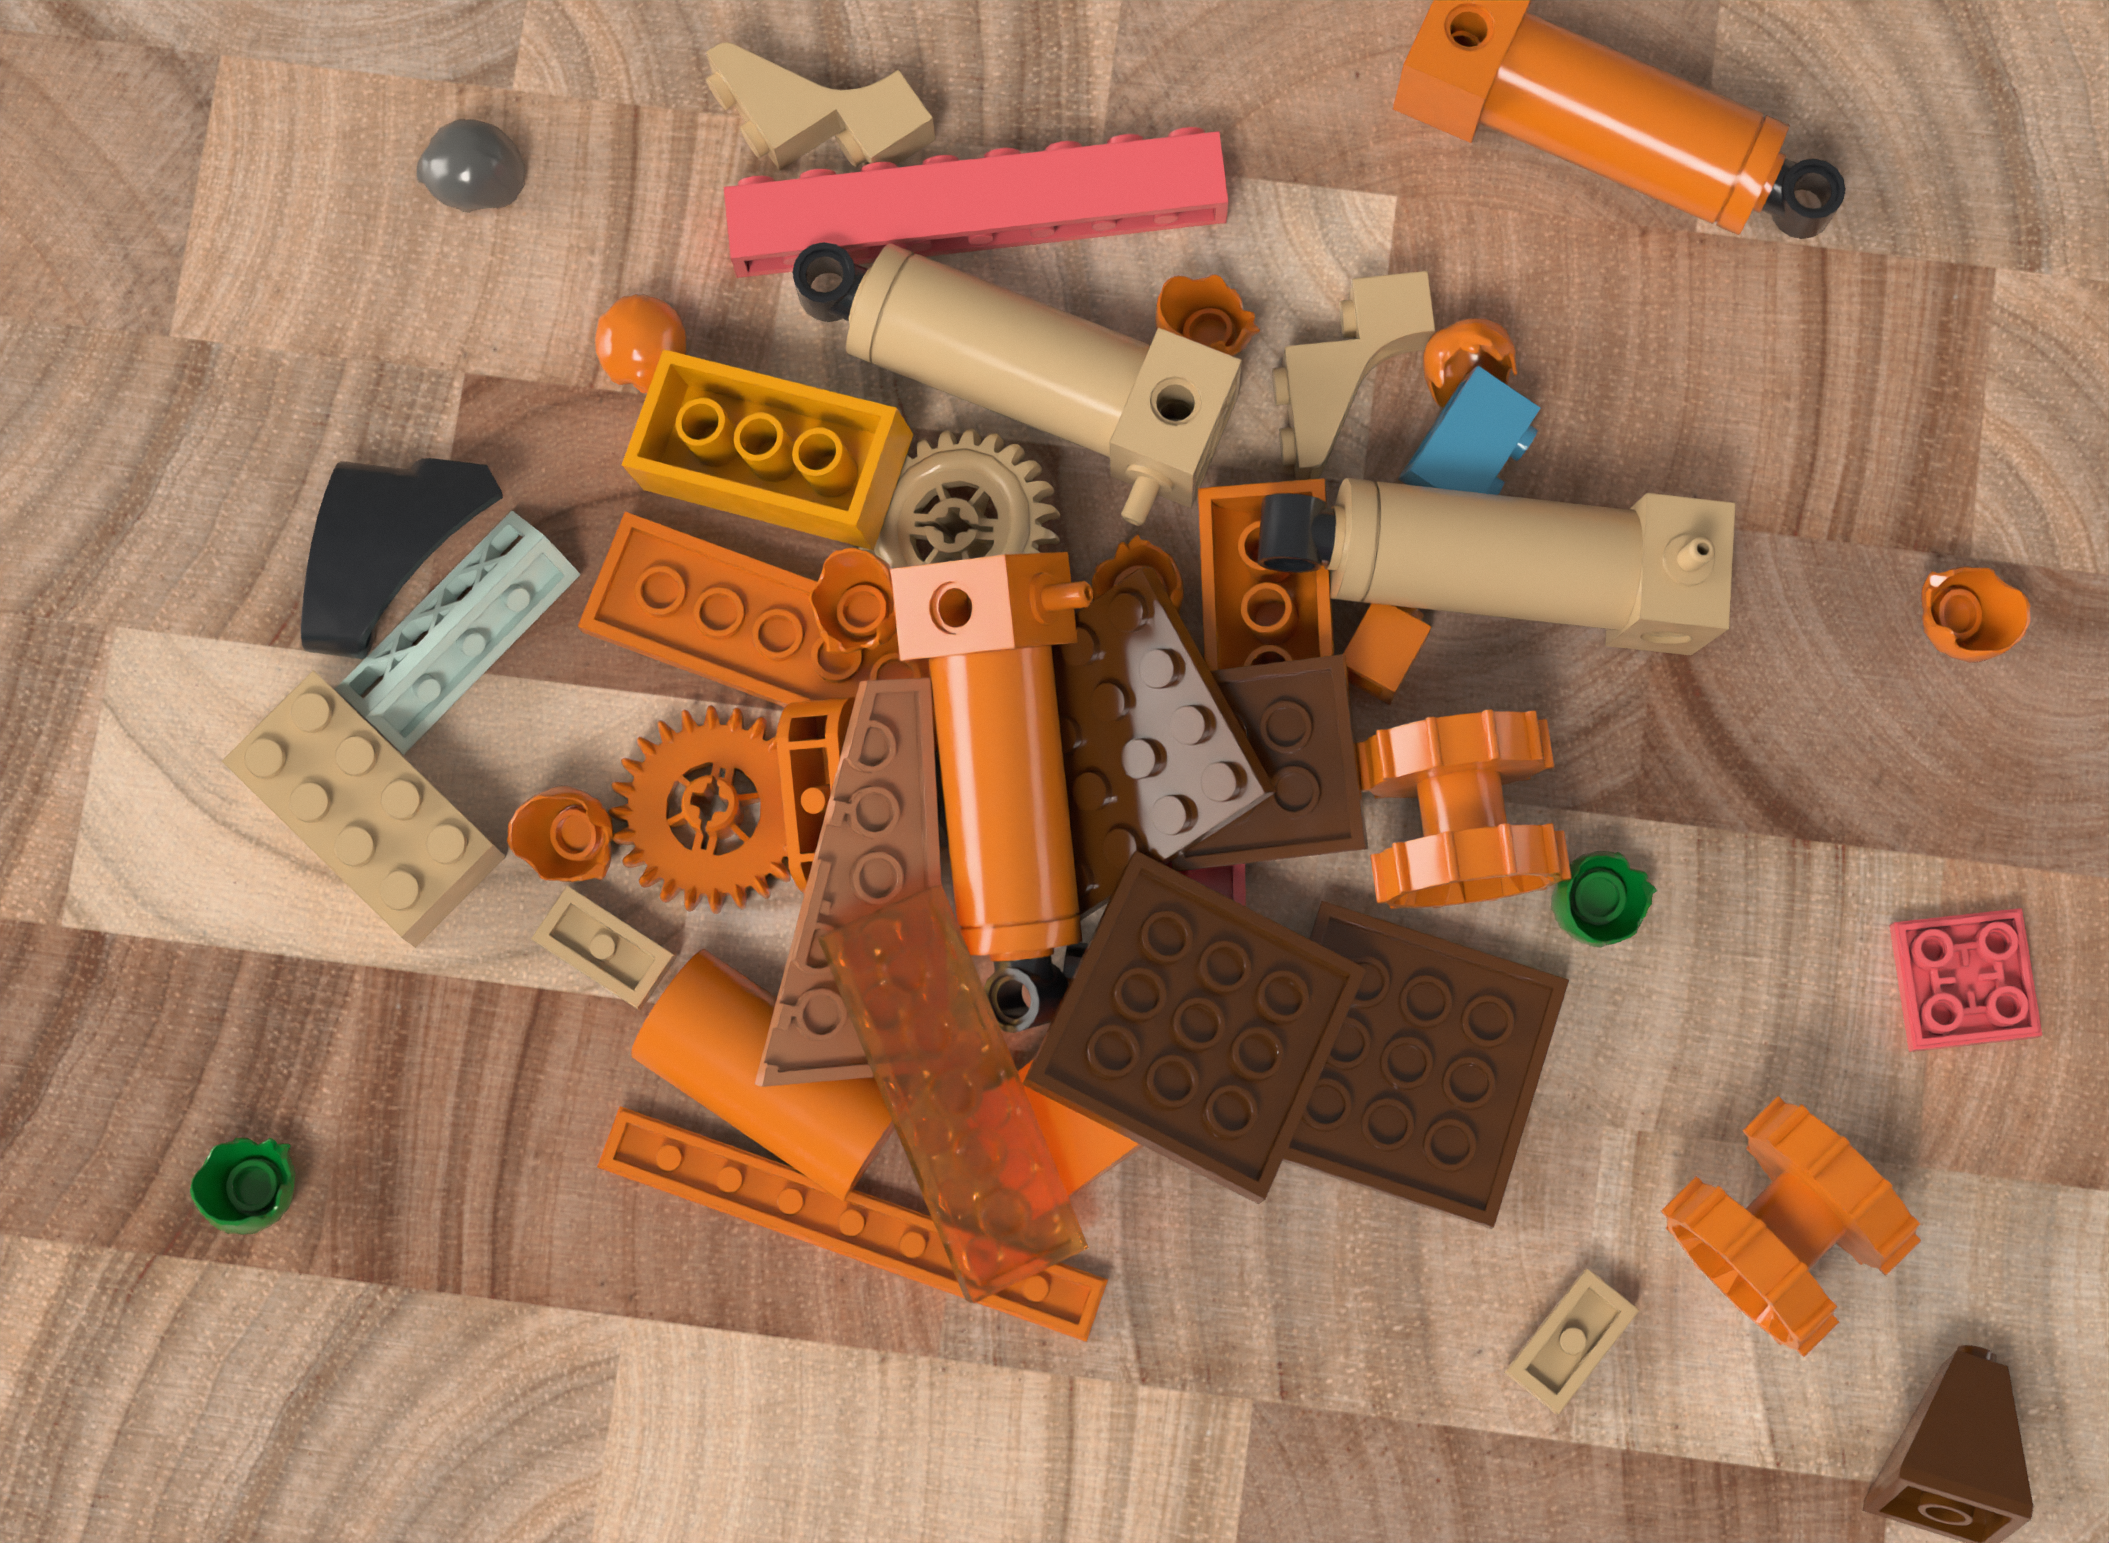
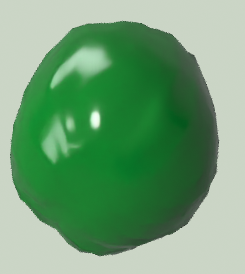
[1551,850,1657,948]
[190,1137,296,1235]

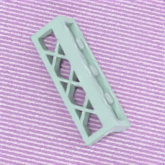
[335,511,581,755]

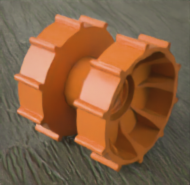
[1356,710,1572,909]
[1661,1096,1921,1357]

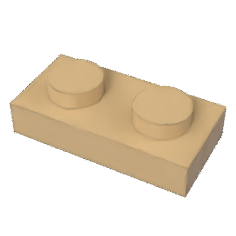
[531,885,676,1011]
[1504,1268,1640,1414]

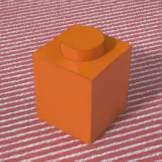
[1343,603,1432,705]

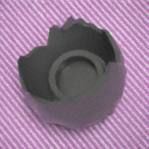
[417,119,525,213]

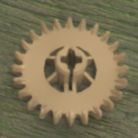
[859,428,1060,568]

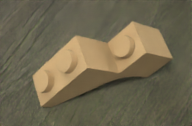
[706,42,936,171]
[1272,271,1435,480]

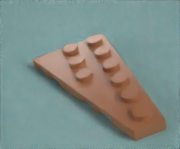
[755,677,951,1087]

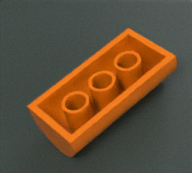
[1198,478,1334,671]
[631,949,918,1201]

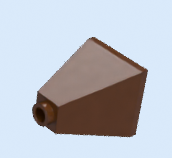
[1862,1345,2034,1543]

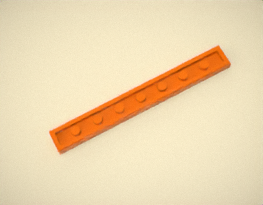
[597,1106,1108,1342]

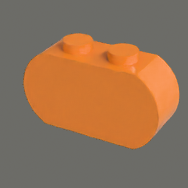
[776,697,856,893]

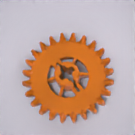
[608,705,791,914]

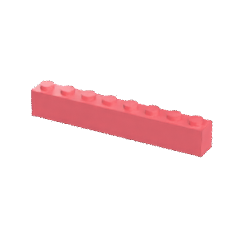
[724,127,1228,278]

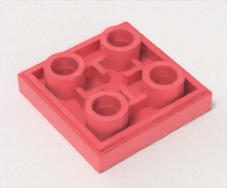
[1889,908,2043,1052]

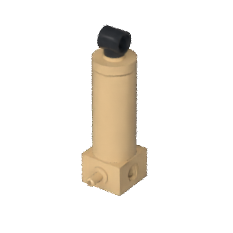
[792,242,1242,526]
[1258,478,1735,655]

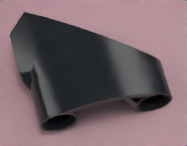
[301,458,503,659]

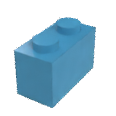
[1398,366,1540,495]

